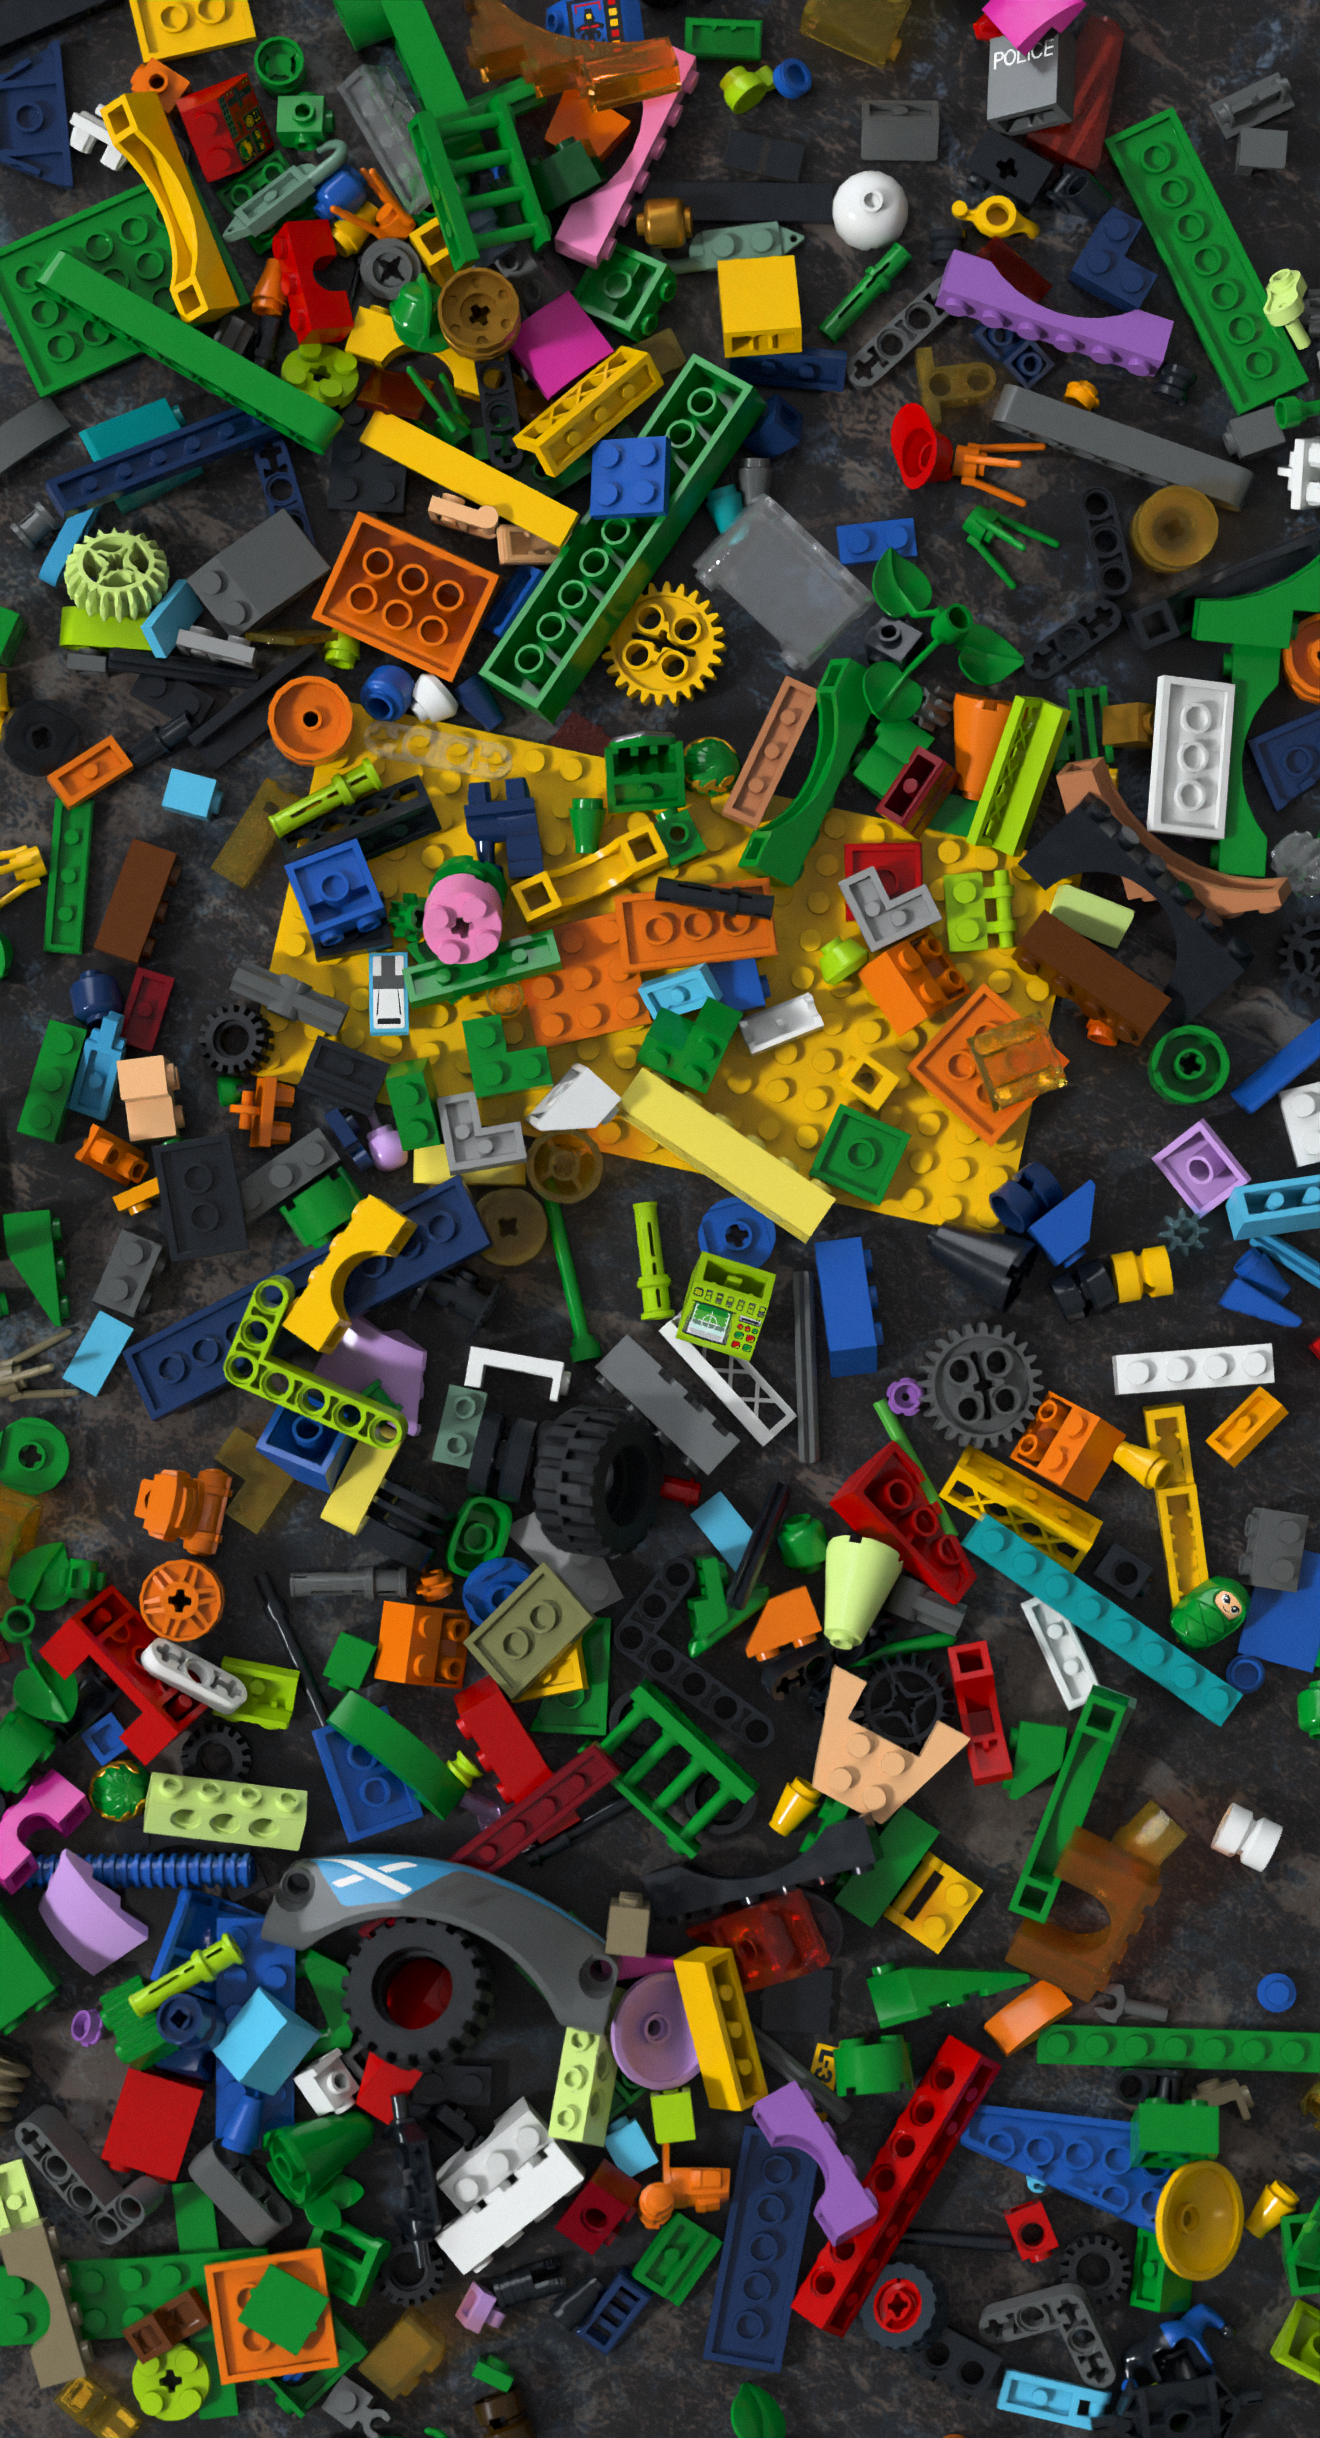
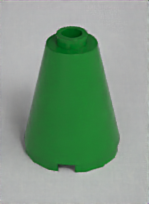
[261,2110,375,2204]

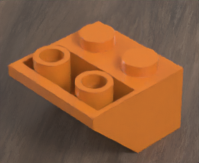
[857,927,971,1037]
[1010,1391,1126,1502]
[745,1585,822,1662]
[374,1601,471,1689]

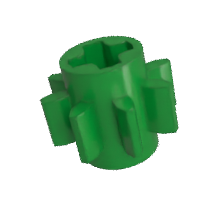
[387,893,427,942]
[57,1558,107,1600]

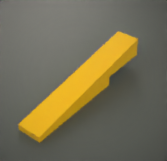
[1142,1402,1209,1642]

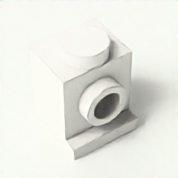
[293,2048,360,2117]

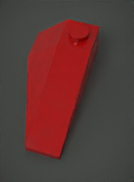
[829,1440,977,1605]
[355,1958,453,2125]

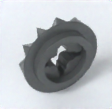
[360,237,422,300]

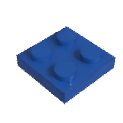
[590,436,671,520]

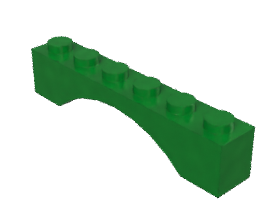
[1208,644,1281,879]
[738,658,871,887]
[1008,1684,1130,1924]

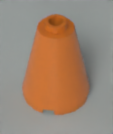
[953,692,1029,801]

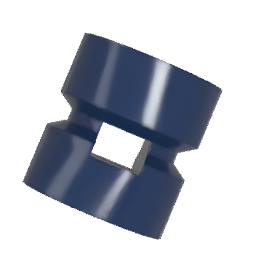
[989,1161,1063,1234]
[156,1993,227,2053]

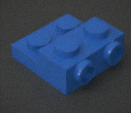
[284,838,387,946]

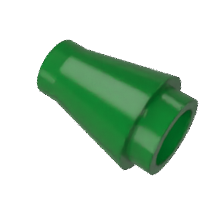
[568,798,607,853]

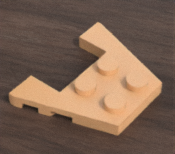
[811,1665,970,1824]

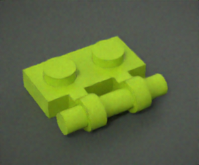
[943,870,1018,954]

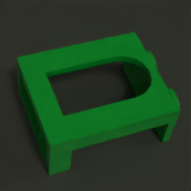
[255,2305,371,2418]

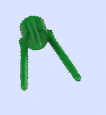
[406,366,473,448]
[962,504,1060,590]

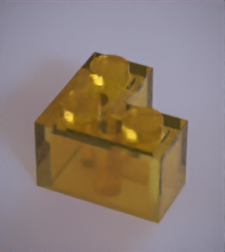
[358,2305,447,2400]

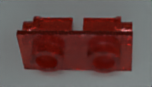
[975,235,1052,304]

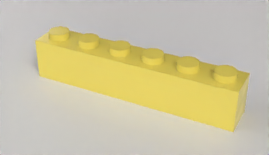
[616,1067,836,1244]

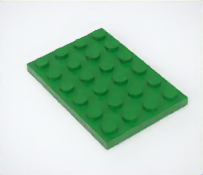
[0,163,252,400]

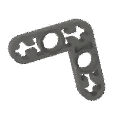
[978,2283,1118,2388]

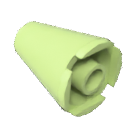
[824,1535,903,1650]

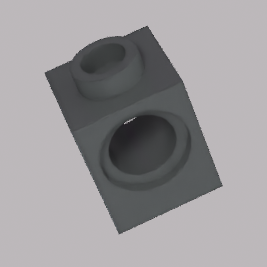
[1223,405,1286,464]

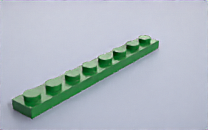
[1036,2023,1320,2073]

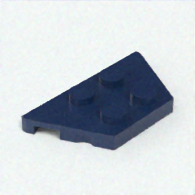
[0,40,75,190]

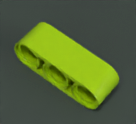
[59,606,171,655]

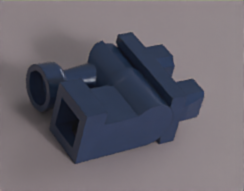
[464,777,545,880]

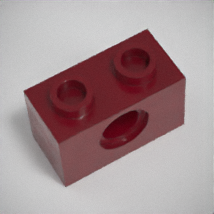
[554,2158,642,2256]

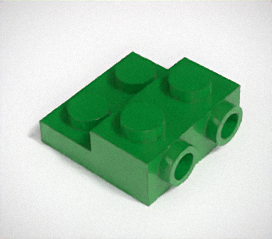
[572,242,677,343]

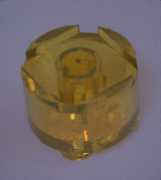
[476,1188,548,1268]

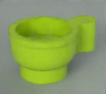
[720,65,776,115]

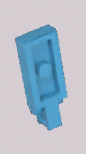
[68,1011,127,1121]

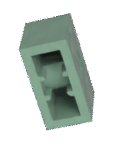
[432,1384,489,1469]

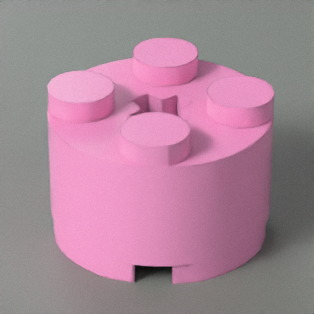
[423,873,503,964]

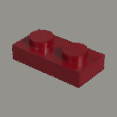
[120,967,176,1053]

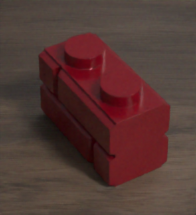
[875,745,961,840]

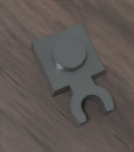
[321,2375,395,2438]

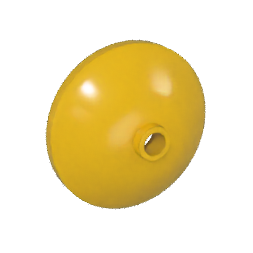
[1155,2160,1244,2281]

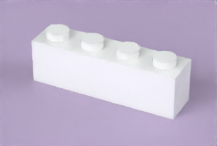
[1112,1343,1275,1395]

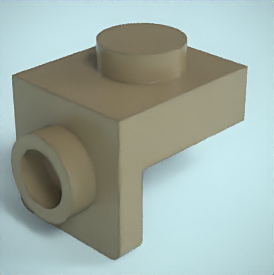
[1190,2078,1254,2121]

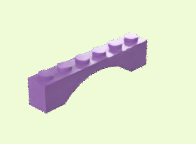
[935,249,1174,377]

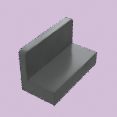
[861,100,939,161]

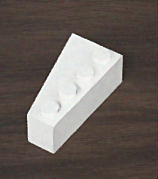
[434,2138,586,2275]

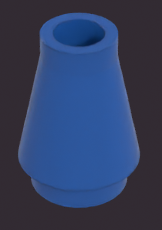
[1233,1247,1291,1303]
[220,2093,265,2155]

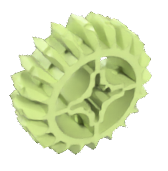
[64,527,170,623]

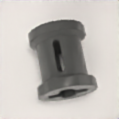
[9,501,61,552]

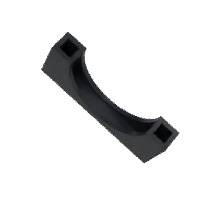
[1018,792,1255,1026]

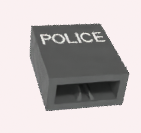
[987,27,1076,137]

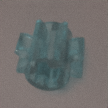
[1158,1208,1208,1257]

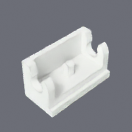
[738,992,824,1057]

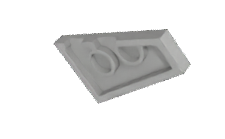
[509,1512,624,1613]

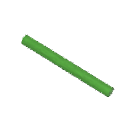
[873,1398,959,1536]

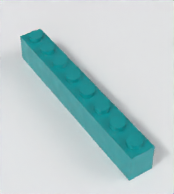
[961,1513,1243,1727]

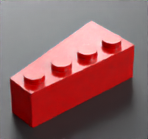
[453,1674,581,1844]

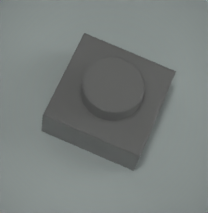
[66,648,110,678]

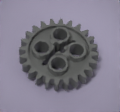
[917,1322,1044,1449]

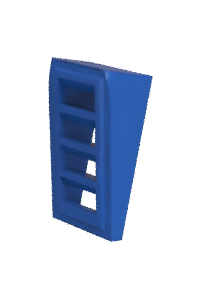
[1217,1278,1302,1328]

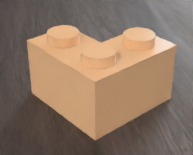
[116,1055,185,1144]

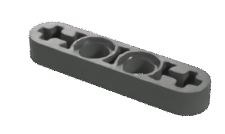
[846,275,951,391]

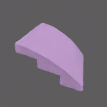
[313,1315,427,1436]
[38,1848,149,1976]

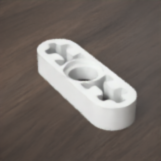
[141,1638,247,1715]

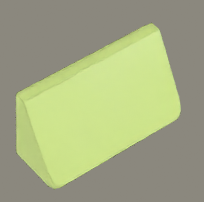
[1049,884,1135,949]

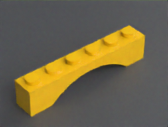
[100,91,240,325]

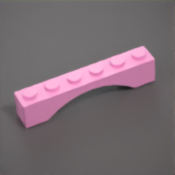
[554,38,700,270]

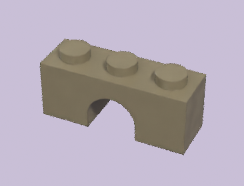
[605,1891,650,1958]

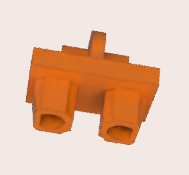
[229,1076,295,1148]
[74,1124,149,1187]

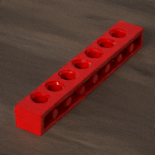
[790,2034,1002,2338]

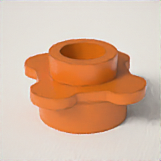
[415,1569,454,1602]

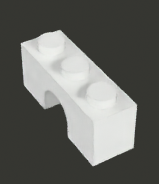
[435,2096,554,2214]

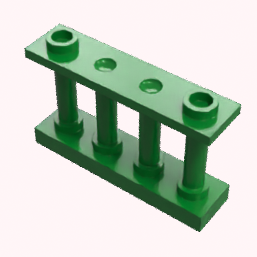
[407,93,552,273]
[577,1678,760,1860]

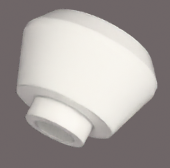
[410,673,458,723]

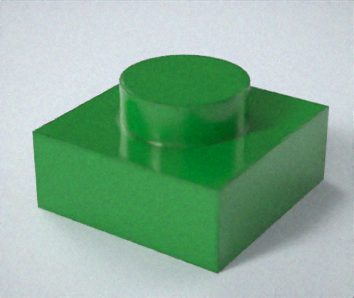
[472,2354,515,2393]

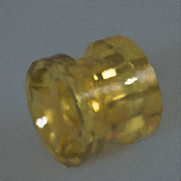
[486,982,525,1019]

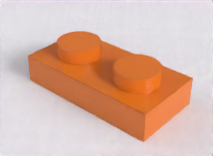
[47,735,133,811]

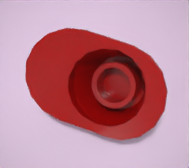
[891,403,953,490]

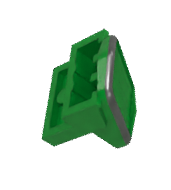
[604,731,686,814]

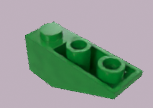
[3,1210,71,1328]

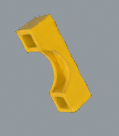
[344,305,504,402]
[510,822,669,929]
[282,1194,418,1355]

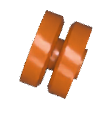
[1280,613,1320,705]
[268,676,355,767]

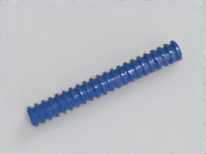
[19,1853,255,1889]

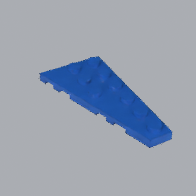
[960,2104,1178,2235]

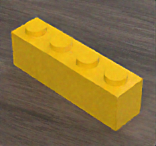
[673,1946,769,2111]

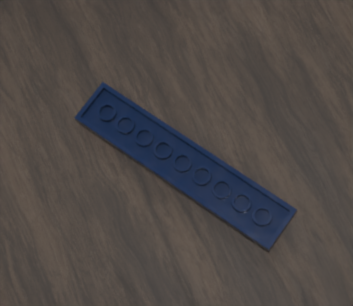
[122,1174,494,1422]

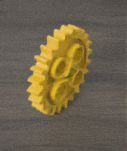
[602,581,727,708]

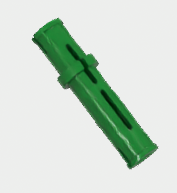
[817,242,913,344]

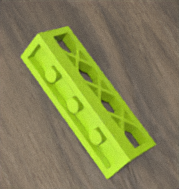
[966,695,1071,857]

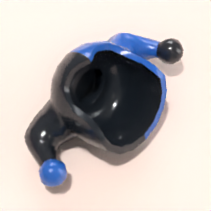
[1121,2303,1237,2390]

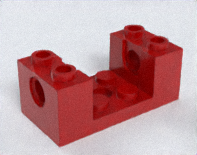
[38,1584,209,1766]

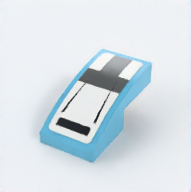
[369,952,409,1036]

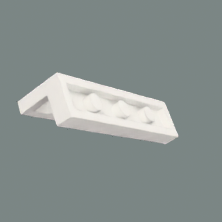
[659,1311,797,1447]

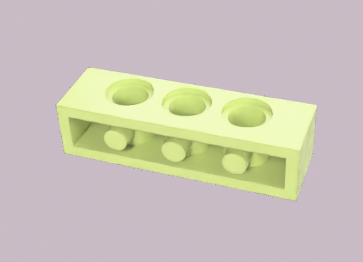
[143,1772,307,1851]
[548,1986,627,2147]

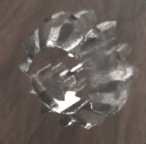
[1269,831,1320,898]

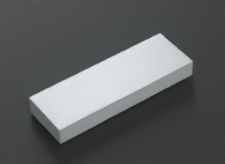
[1020,1597,1101,1711]

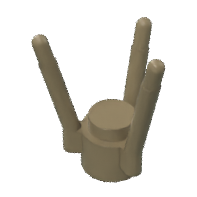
[0,1328,80,1402]

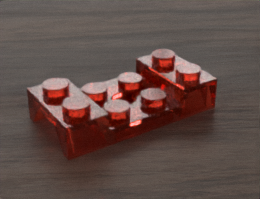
[685,1888,832,1994]

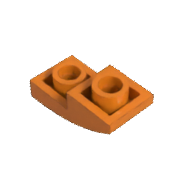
[984,1975,1073,2057]

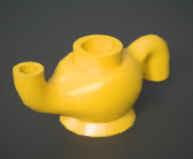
[952,195,1040,239]

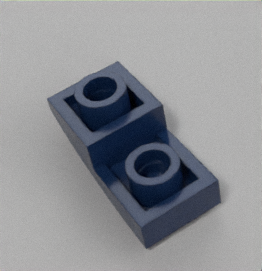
[970,322,1055,390]

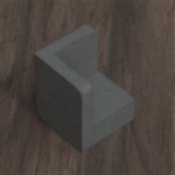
[1235,127,1288,176]

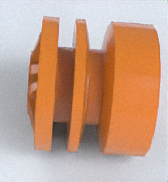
[139,1559,227,1642]

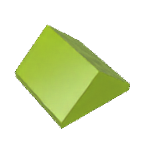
[1270,2299,1320,2384]

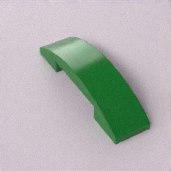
[326,1690,467,1821]

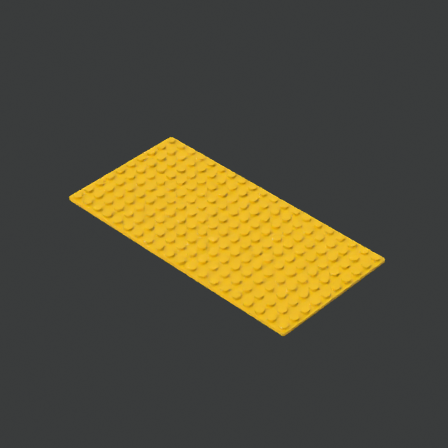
[250,702,1082,1234]

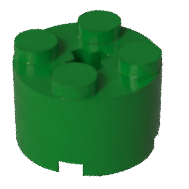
[1148,1025,1230,1106]
[278,1165,365,1250]
[0,1704,58,1794]
[833,2034,915,2097]

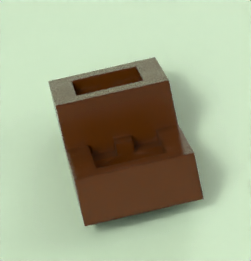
[122,2286,212,2365]

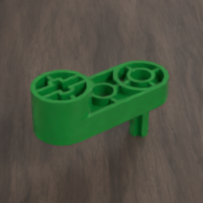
[332,0,548,161]

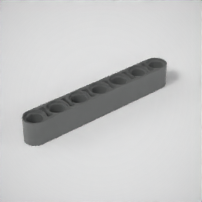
[991,384,1254,512]

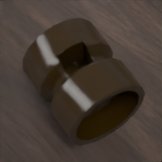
[472,2386,538,2438]

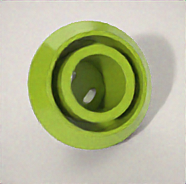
[819,936,869,986]

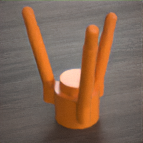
[330,168,416,241]
[953,442,1047,507]

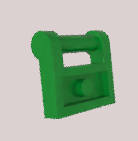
[306,2220,391,2307]

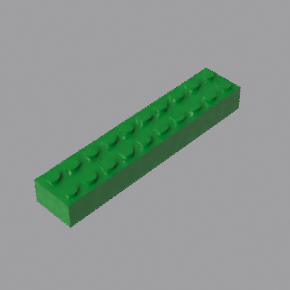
[478,353,767,724]

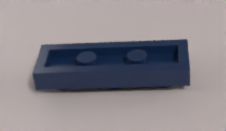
[729,347,847,392]

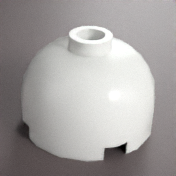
[832,171,908,250]

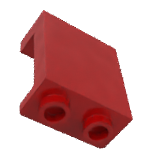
[100,2066,207,2185]

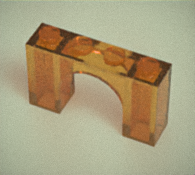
[1004,1825,1162,2003]

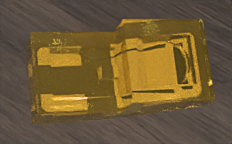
[53,2375,143,2438]

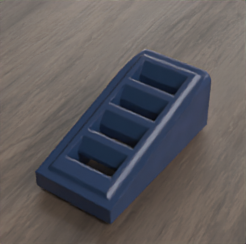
[575,2265,654,2356]

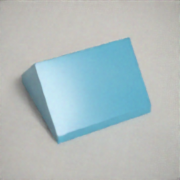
[212,1986,322,2096]

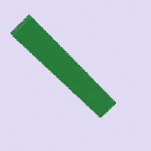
[172,2180,240,2420]

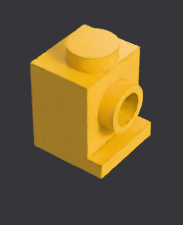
[838,1052,901,1113]

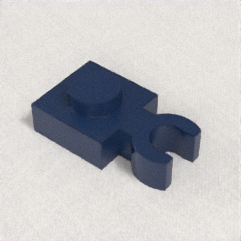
[324,1107,374,1172]

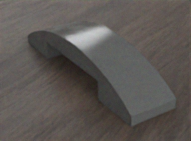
[0,397,72,477]

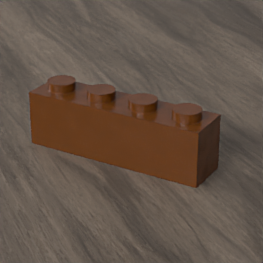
[1011,909,1172,1047]

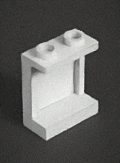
[464,1346,571,1403]

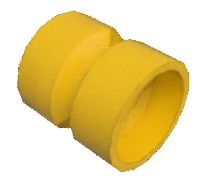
[1110,1245,1173,1303]

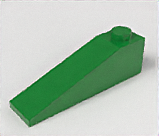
[865,1961,1031,2029]

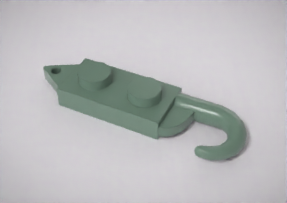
[222,139,348,244]
[650,221,804,275]

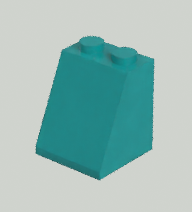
[79,397,204,515]

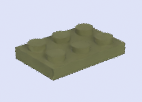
[463,1562,598,1700]

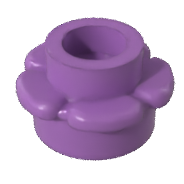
[887,1378,925,1416]
[71,2008,107,2047]

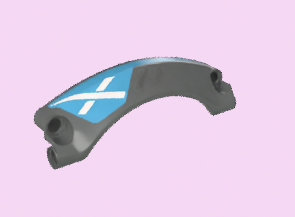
[261,1853,623,2037]

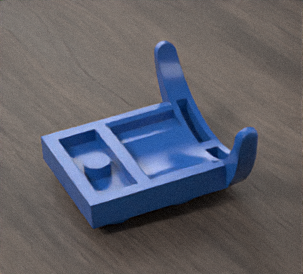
[150,1888,263,2001]

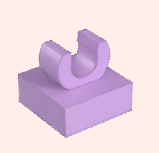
[455,2281,506,2334]

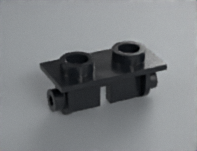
[43,1668,124,1746]

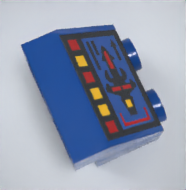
[545,0,647,86]

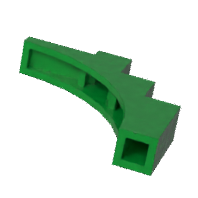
[1191,553,1320,649]

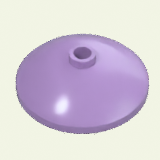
[611,1972,701,2090]

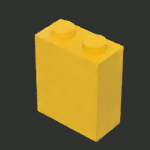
[717,255,802,358]

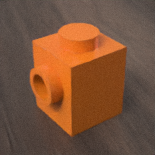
[130,57,194,123]

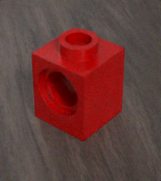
[1003,2197,1059,2263]

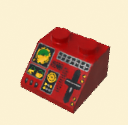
[175,72,274,183]

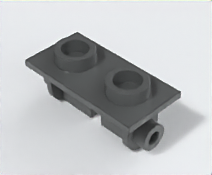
[1209,72,1295,140]

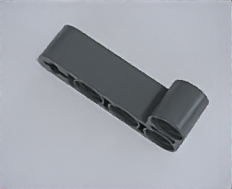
[15,2105,164,2245]

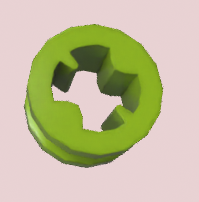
[445,1750,483,1788]

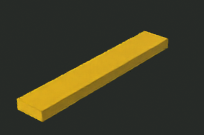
[359,406,580,550]

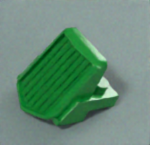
[684,1553,770,1658]

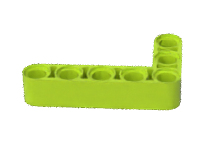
[223,1275,409,1450]

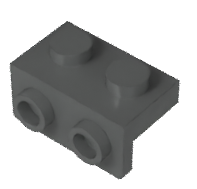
[1238,1507,1309,1593]

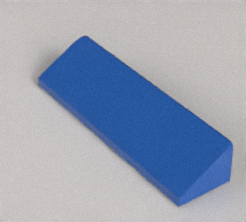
[1231,1018,1320,1115]

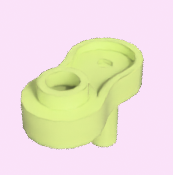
[1263,269,1311,350]

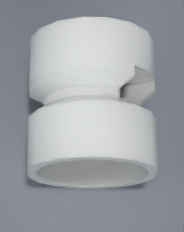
[1211,1803,1283,1872]

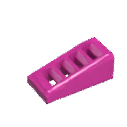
[601,1953,678,1980]

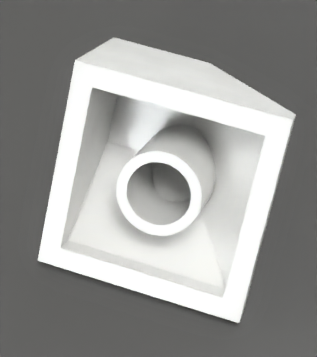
[524,1062,622,1131]

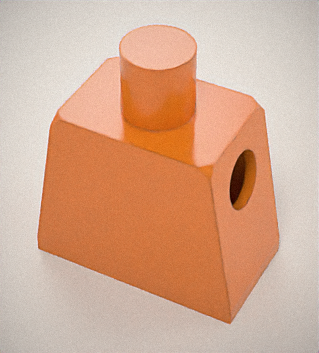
[544,82,631,163]

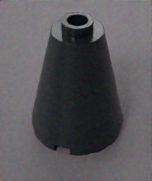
[926,1220,1039,1313]

